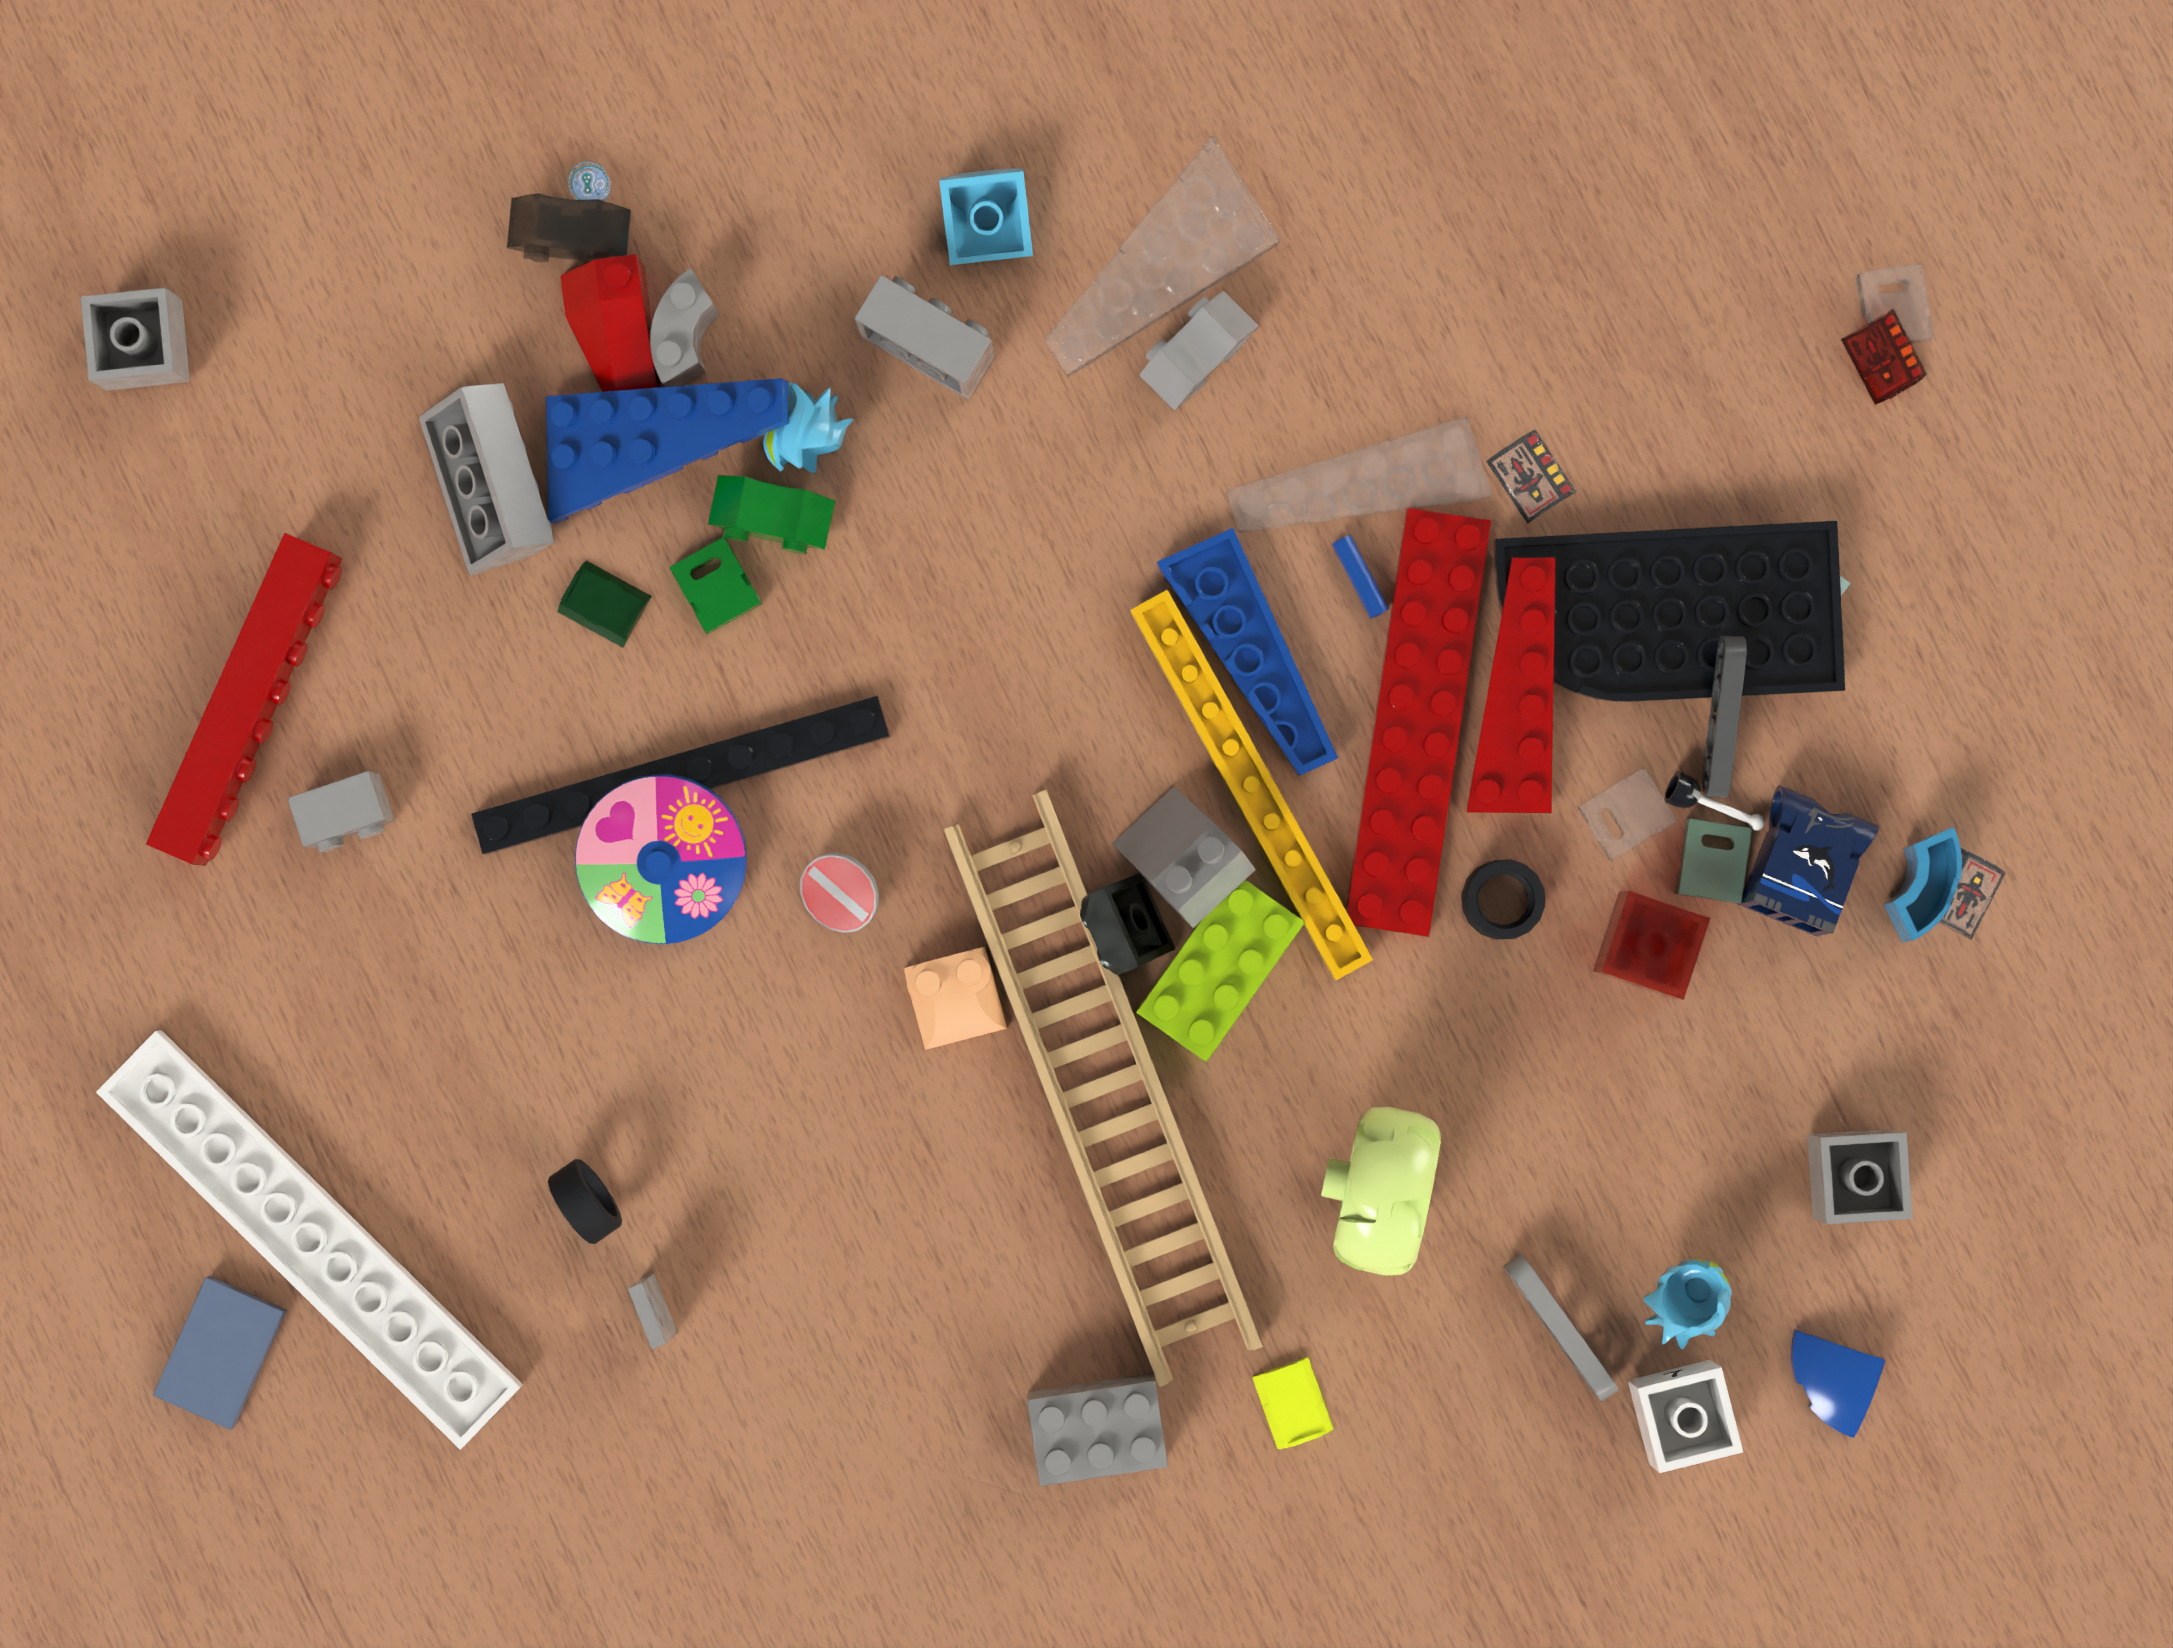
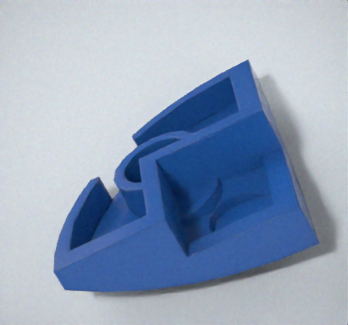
[1791,1330,1885,1438]

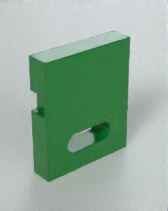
[669,537,762,635]

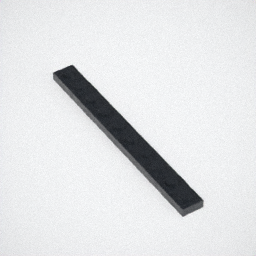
[471,696,890,855]

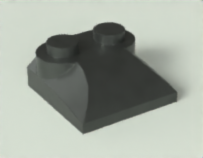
[1080,873,1175,975]

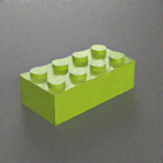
[1135,880,1305,1062]

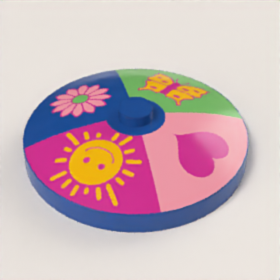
[575,774,747,944]

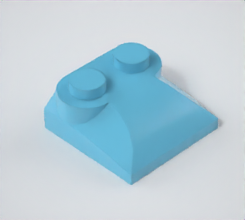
[939,169,1033,265]

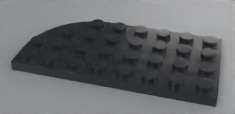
[1494,521,1845,702]

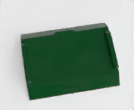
[557,561,652,648]

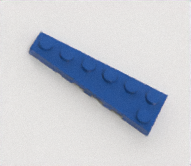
[1157,528,1338,776]

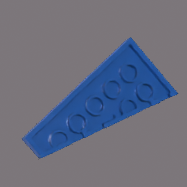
[546,378,789,524]

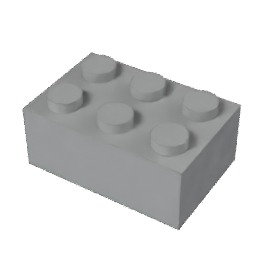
[854,275,995,400]
[1027,1373,1168,1486]

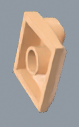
[904,946,1007,1050]

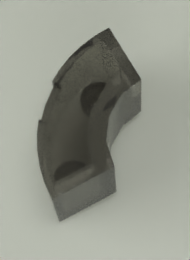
[507,193,631,264]

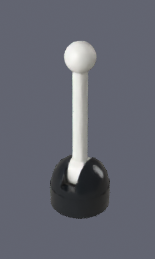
[1664,771,1765,831]

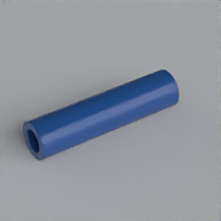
[1332,535,1389,619]

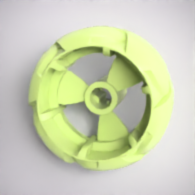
[1321,1106,1441,1276]

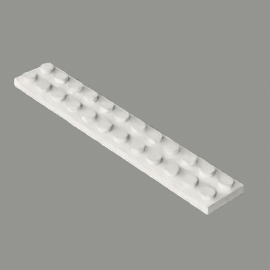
[96,1030,523,1450]

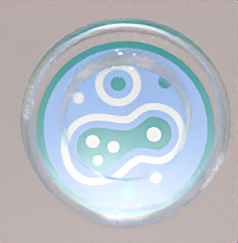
[567,161,611,206]

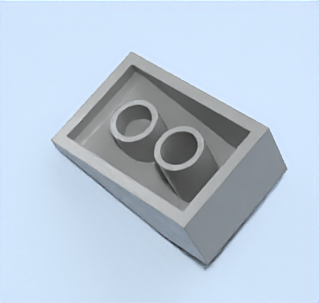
[1112,786,1256,928]

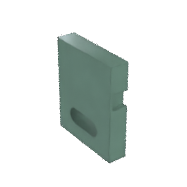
[1675,819,1752,904]

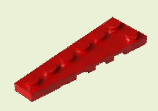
[1467,558,1555,813]

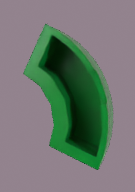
[708,475,835,555]

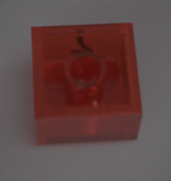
[1593,891,1711,1000]

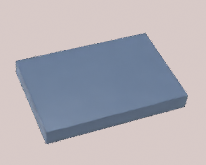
[153,1276,287,1430]

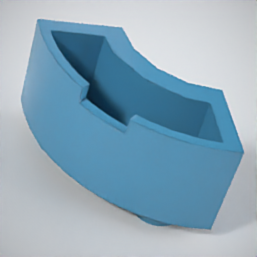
[1883,827,1962,942]

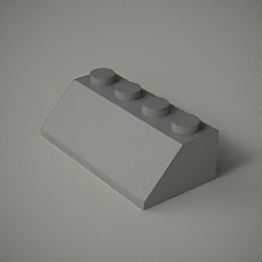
[419,383,555,575]

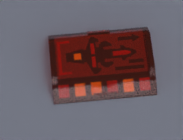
[1841,309,1927,405]

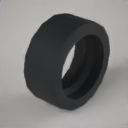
[1461,859,1545,940]
[548,1159,622,1244]

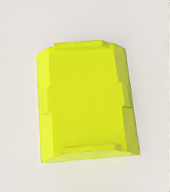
[1252,1357,1334,1449]

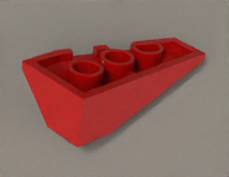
[560,254,660,392]

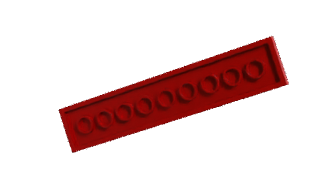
[1346,508,1491,937]

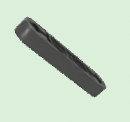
[1702,636,1747,798]

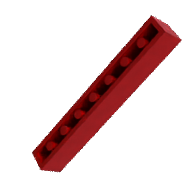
[146,533,342,866]

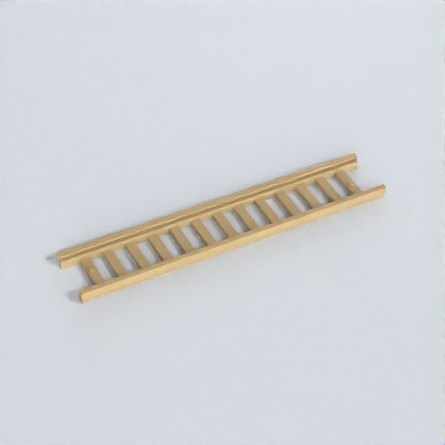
[944,790,1263,1387]

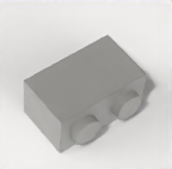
[287,771,395,853]

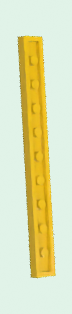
[1130,590,1373,980]

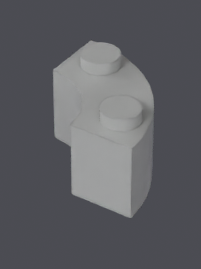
[650,268,720,387]
[1139,291,1259,411]

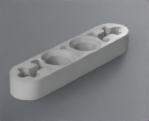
[1503,1254,1619,1402]

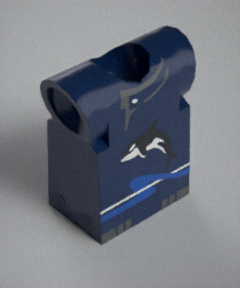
[1738,785,1880,936]

